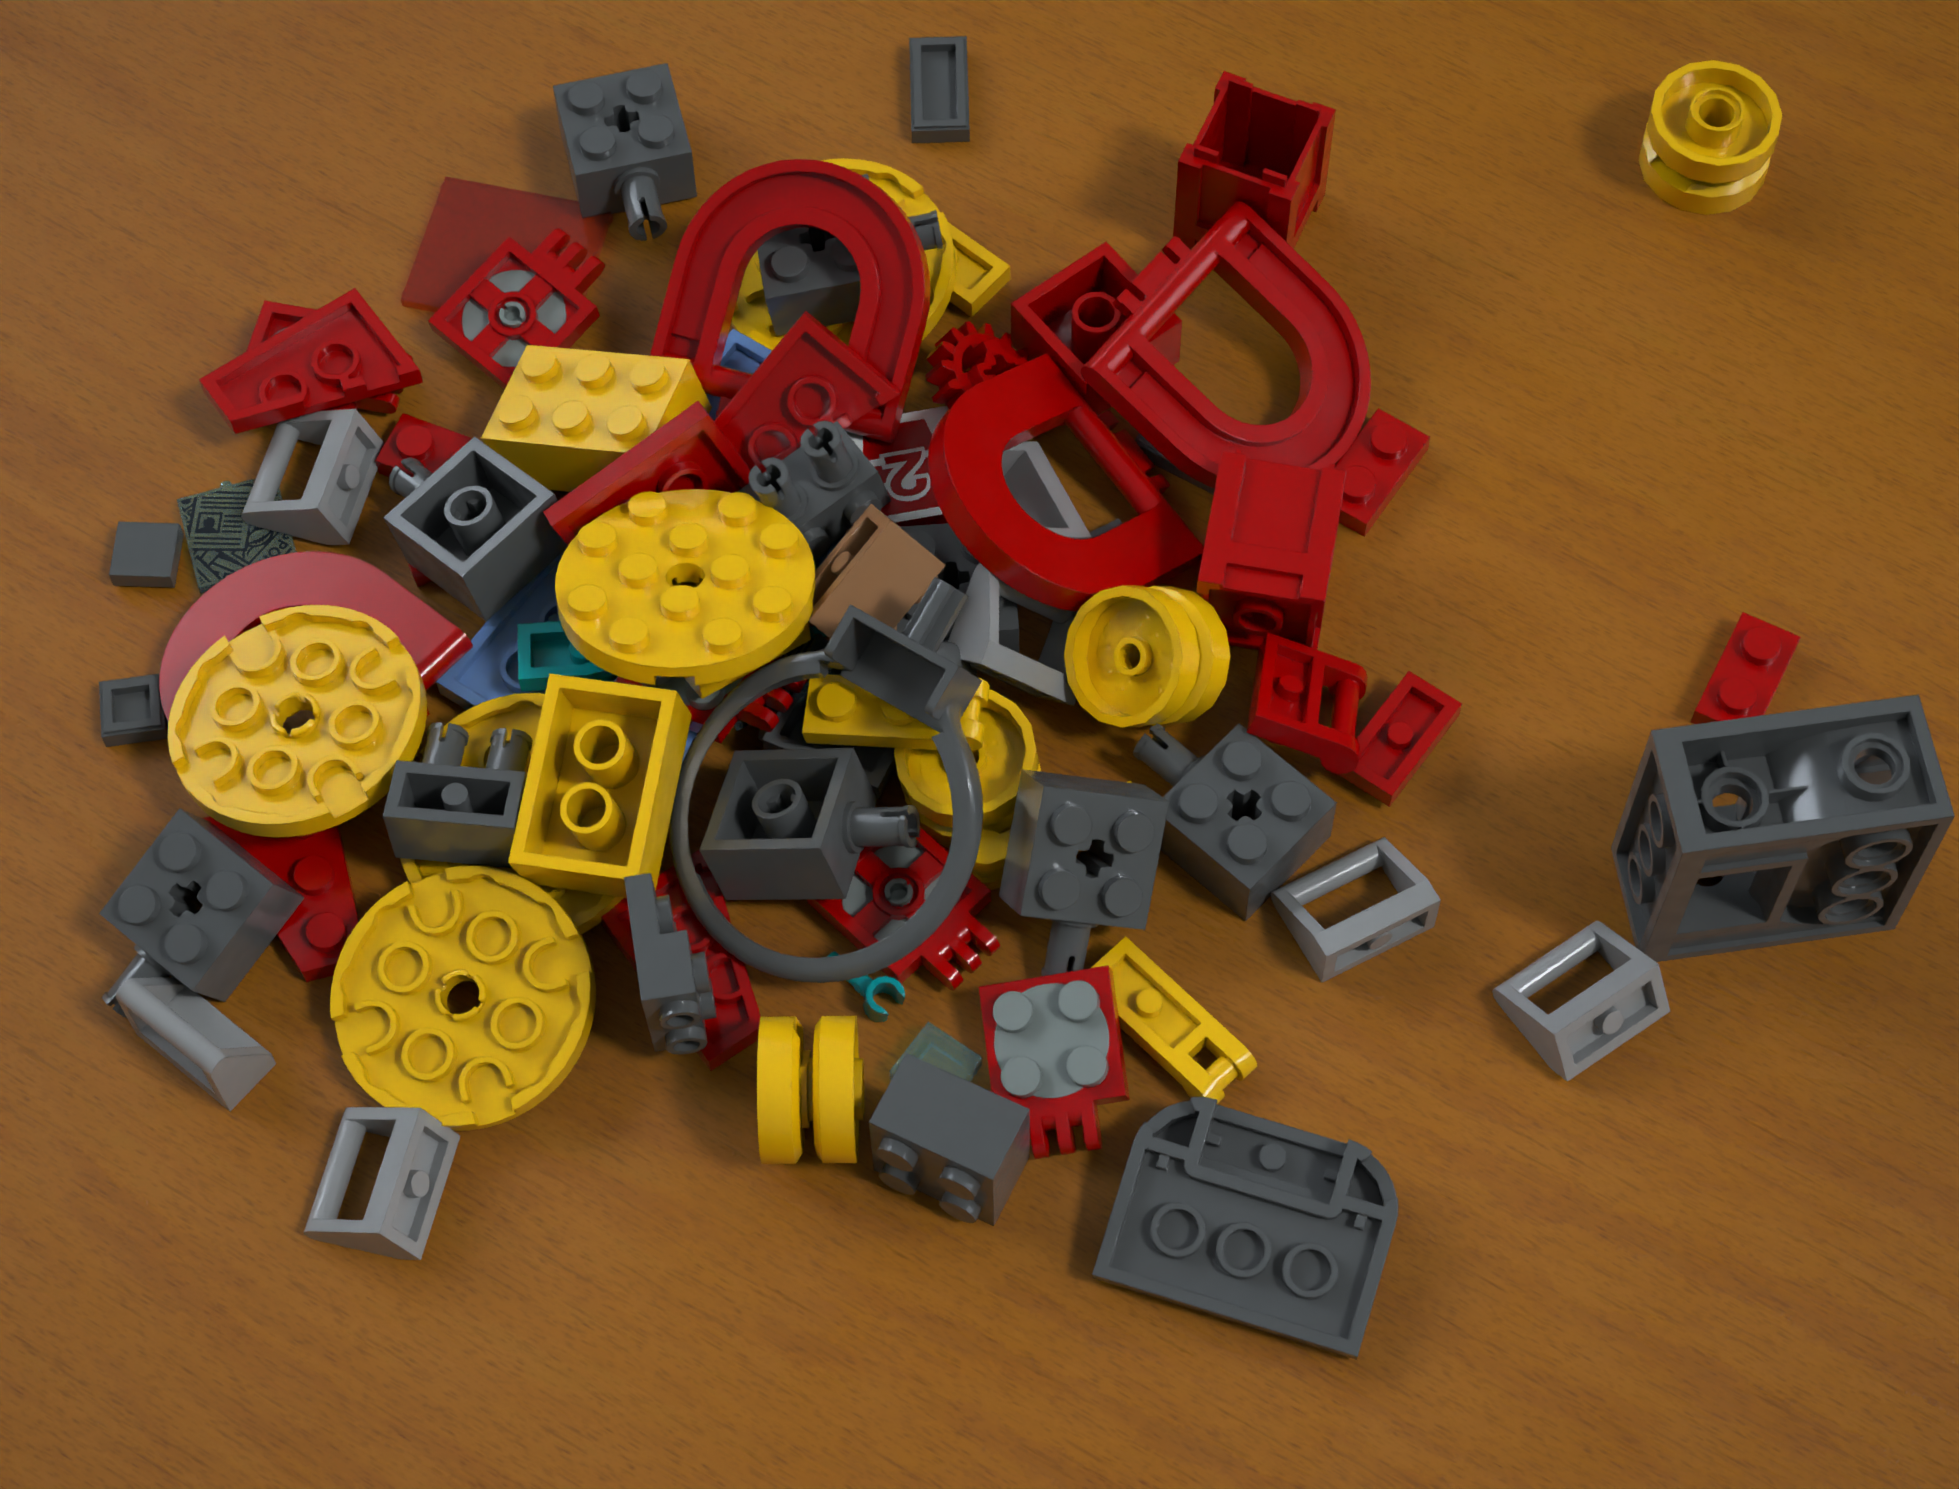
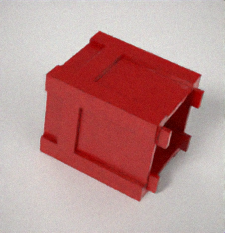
[1173,71,1336,250]
[1196,449,1347,650]

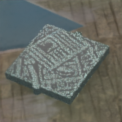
[177,478,296,594]

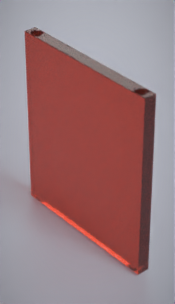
[401,176,613,312]

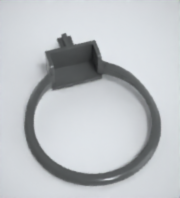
[670,577,983,983]

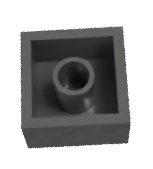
[869,1053,1030,1226]

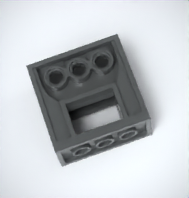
[1611,695,1955,962]

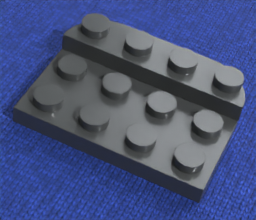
[1092,1097,1398,1360]

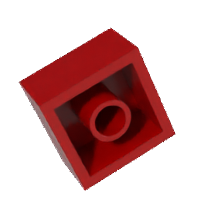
[1011,242,1182,415]

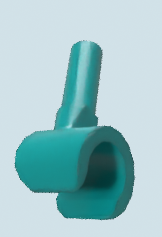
[827,951,905,1022]

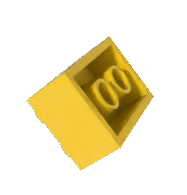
[481,345,712,492]
[508,673,692,898]

